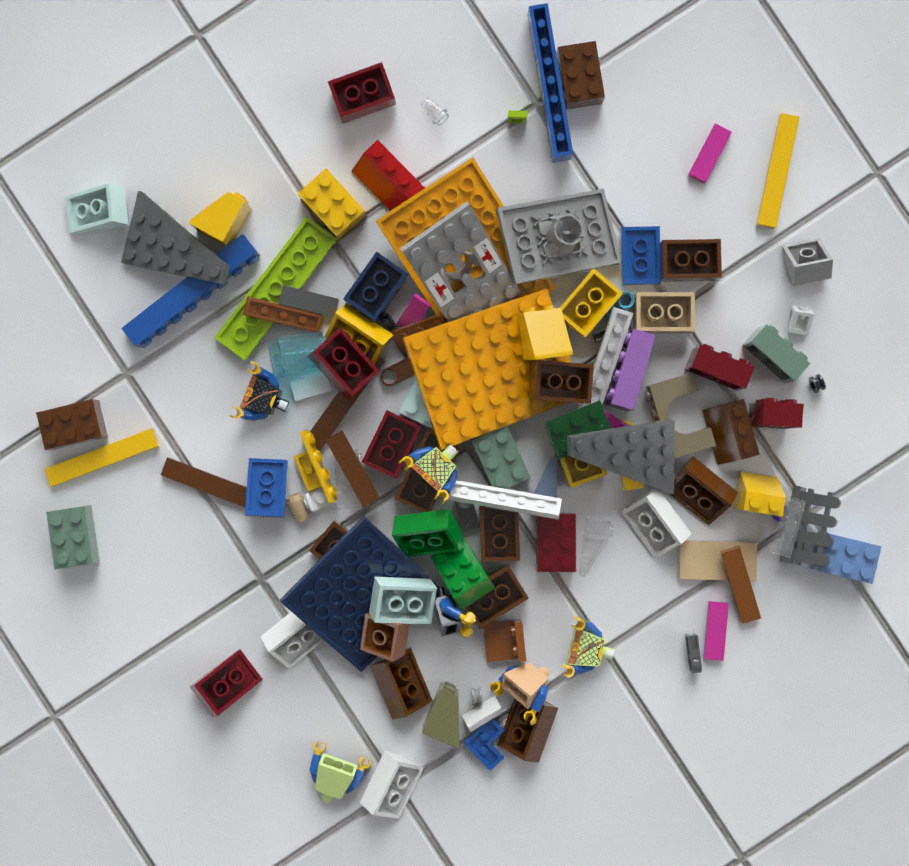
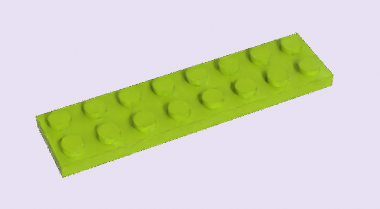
[214,216,338,361]

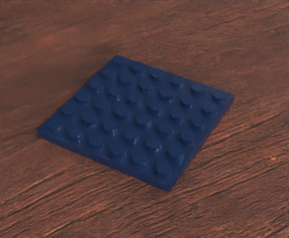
[280,516,440,672]

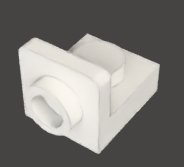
[788,304,814,335]
[304,488,335,512]

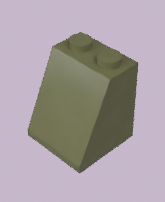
[422,682,460,748]

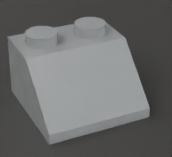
[782,238,833,286]

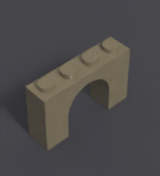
[645,372,716,458]

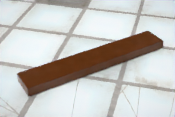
[310,350,385,451]
[160,457,247,507]

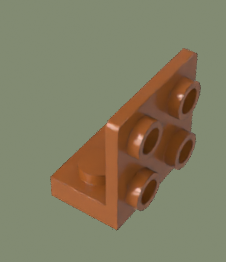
[483,619,526,662]

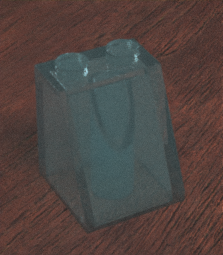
[268,332,326,381]

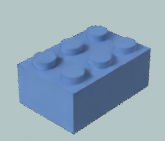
[809,531,882,584]

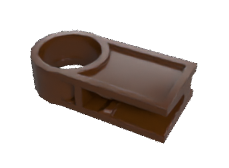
[380,357,415,387]

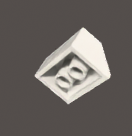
[621,488,692,558]
[261,612,325,669]
[360,751,424,819]

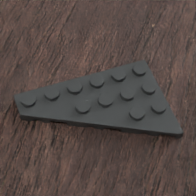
[121,191,230,285]
[567,419,675,494]

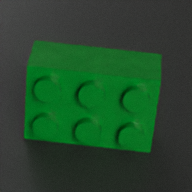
[392,509,462,557]
[431,536,495,609]

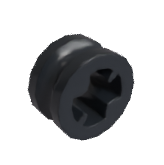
[380,313,397,332]
[809,374,826,393]

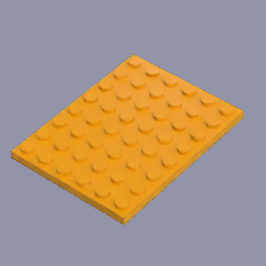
[375,157,556,315]
[402,288,571,450]

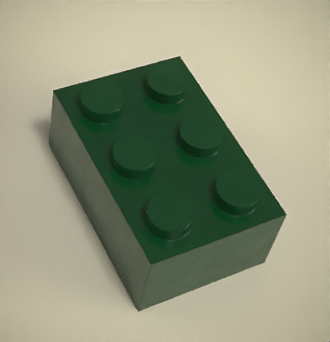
[543,400,611,459]

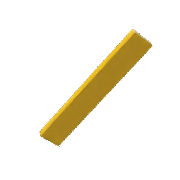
[756,113,800,229]
[44,428,160,487]

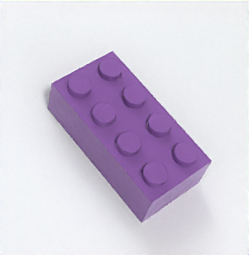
[605,329,656,412]

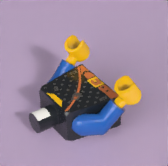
[229,361,289,421]
[434,587,476,638]

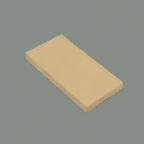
[679,540,757,581]

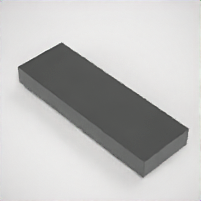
[278,285,339,317]

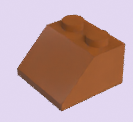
[360,613,410,662]

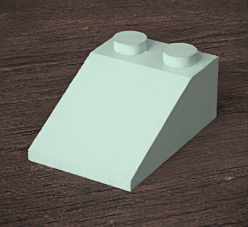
[65,183,128,234]

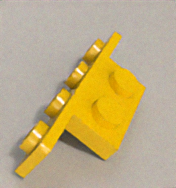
[293,430,338,504]

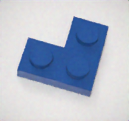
[463,718,505,771]

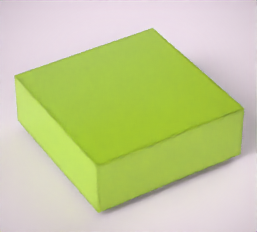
[507,110,528,124]

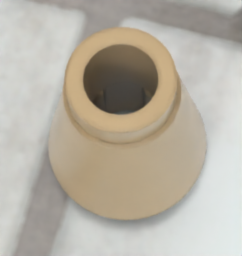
[286,492,308,522]

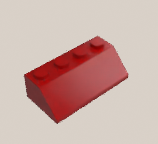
[352,139,425,211]

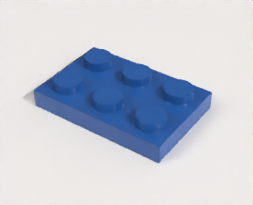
[620,226,661,285]
[245,458,288,518]

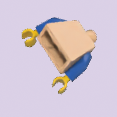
[490,663,549,725]

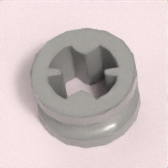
[472,687,482,705]

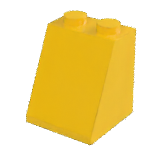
[189,192,252,246]
[518,305,573,360]
[733,471,786,517]

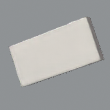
[290,373,332,401]
[462,696,504,732]

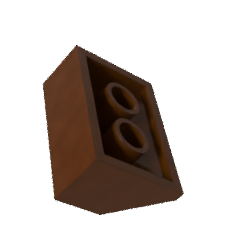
[702,399,760,465]
[670,456,738,525]
[370,648,433,720]
[498,698,558,763]

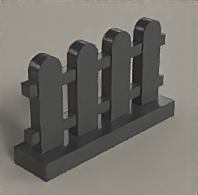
[779,485,841,569]

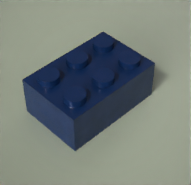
[343,251,409,323]

